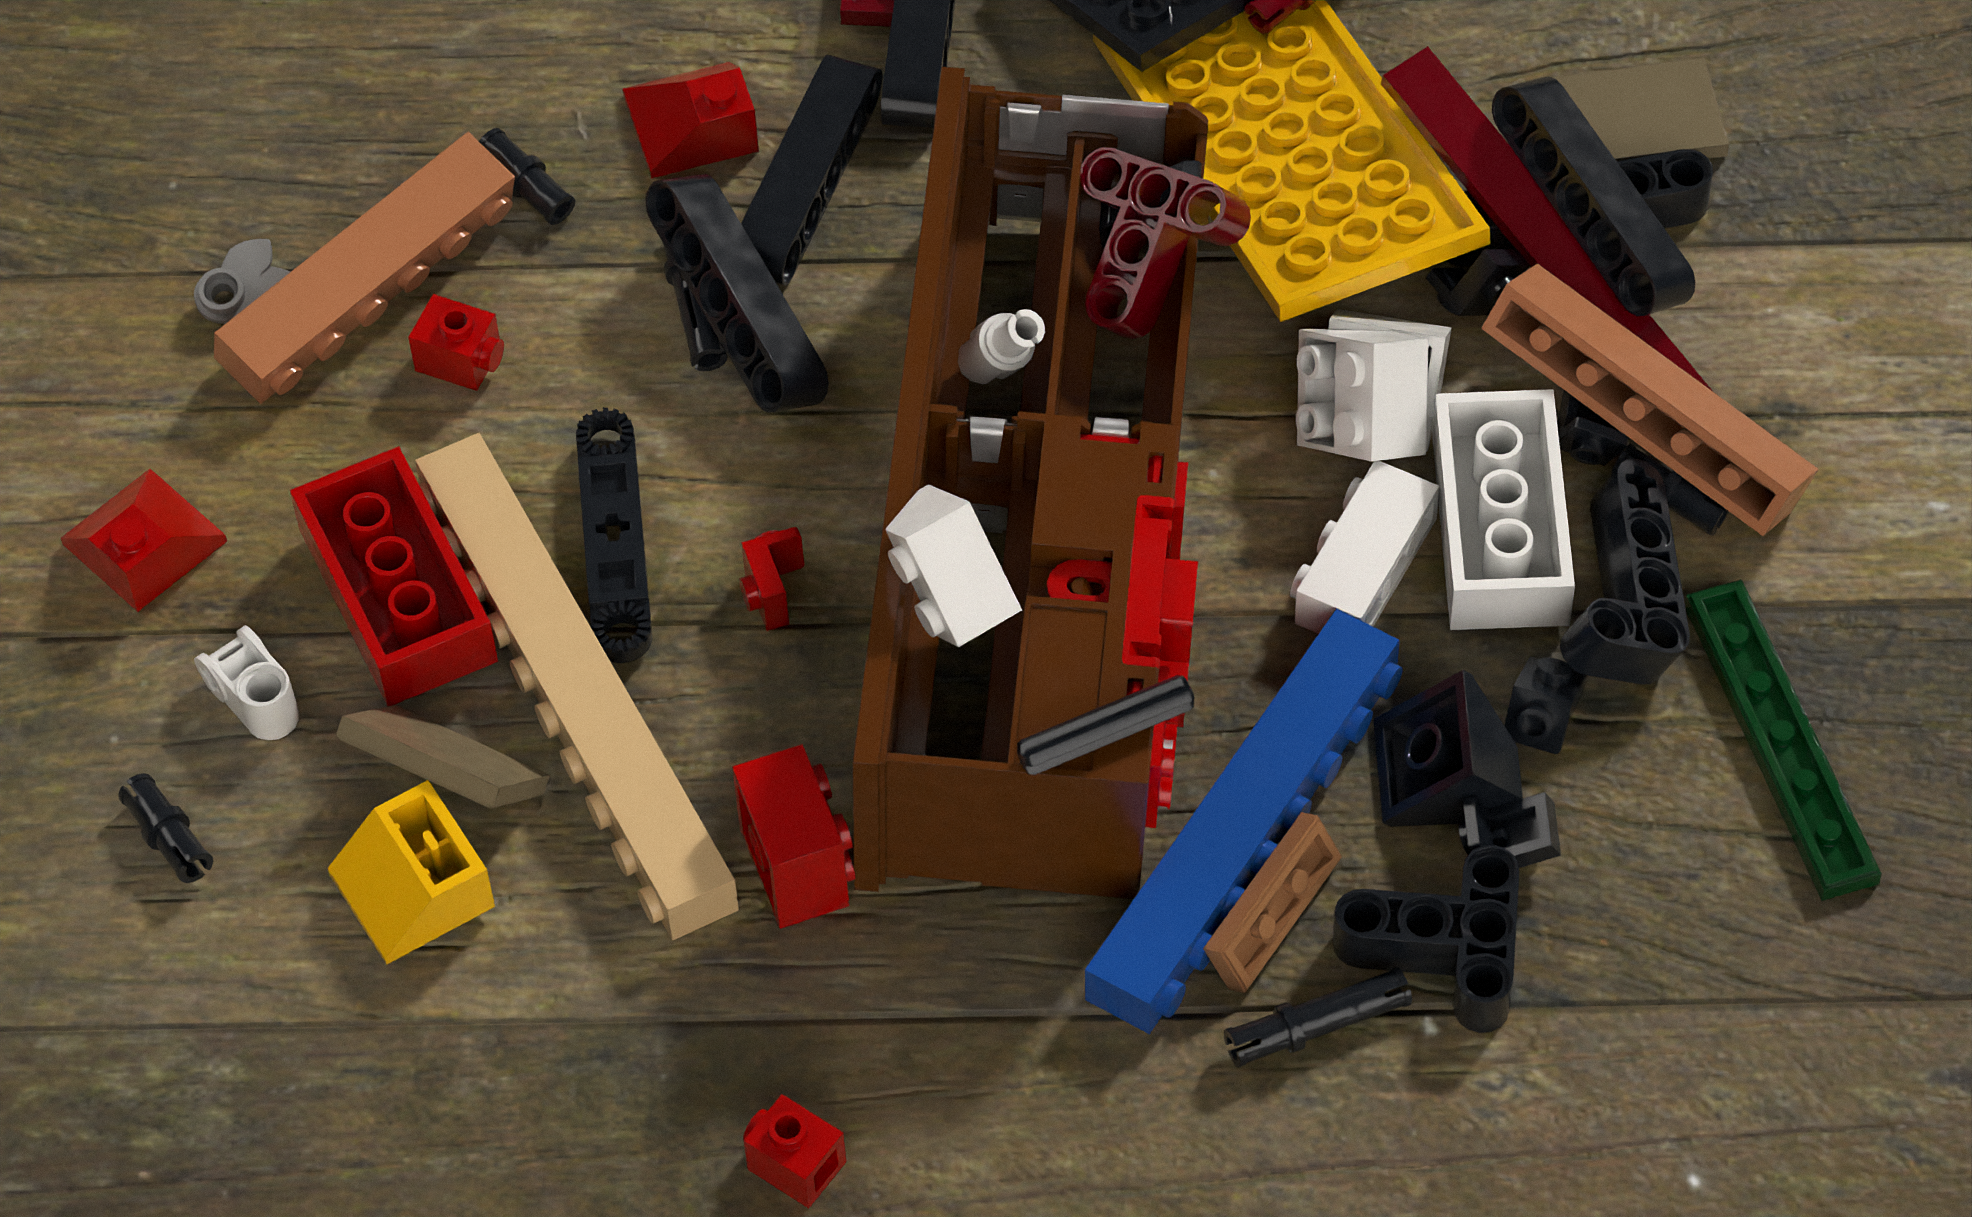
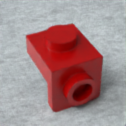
[739,527,804,631]

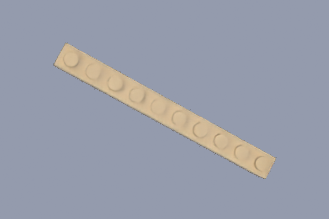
[415,433,739,941]

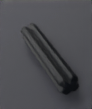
[1017,675,1195,775]

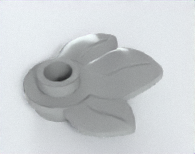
[194,239,291,324]

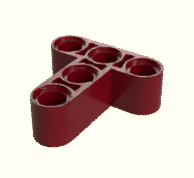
[1080,147,1251,339]

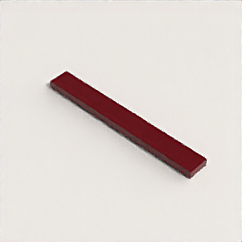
[1381,46,1712,391]

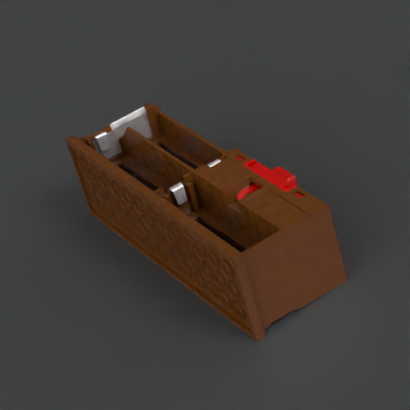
[853,66,1209,899]

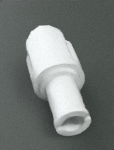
[958,309,1045,384]

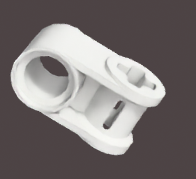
[194,625,299,740]

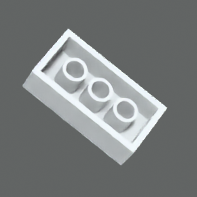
[1432,389,1575,630]

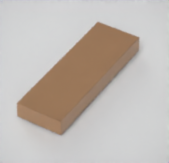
[1203,812,1342,993]

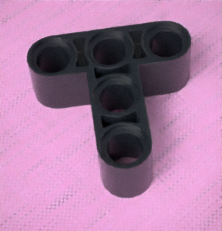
[1333,845,1520,1033]

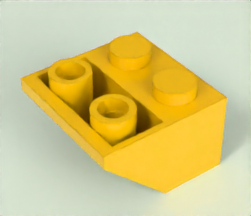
[327,780,495,965]

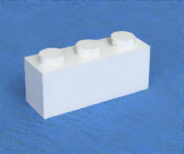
[1290,461,1439,634]

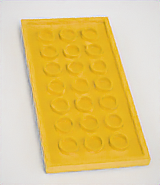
[1093,0,1490,322]

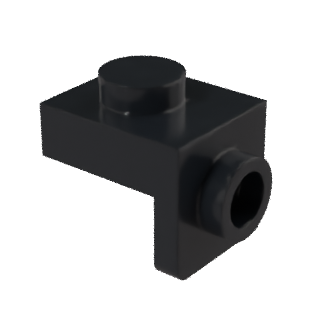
[1426,249,1530,316]
[1557,390,1629,466]
[1504,656,1587,754]
[1459,792,1561,868]

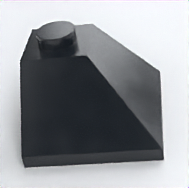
[1373,670,1523,827]

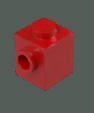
[408,294,504,391]
[743,1094,847,1209]

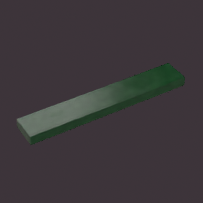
[1685,579,1882,901]

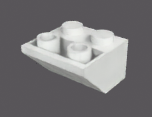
[1296,329,1428,461]

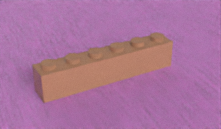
[214,131,515,404]
[1481,264,1819,536]

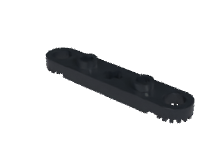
[576,407,653,663]

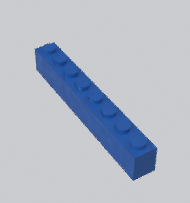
[1085,608,1403,1034]

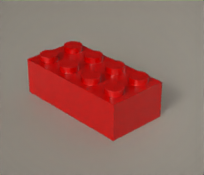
[289,446,498,707]

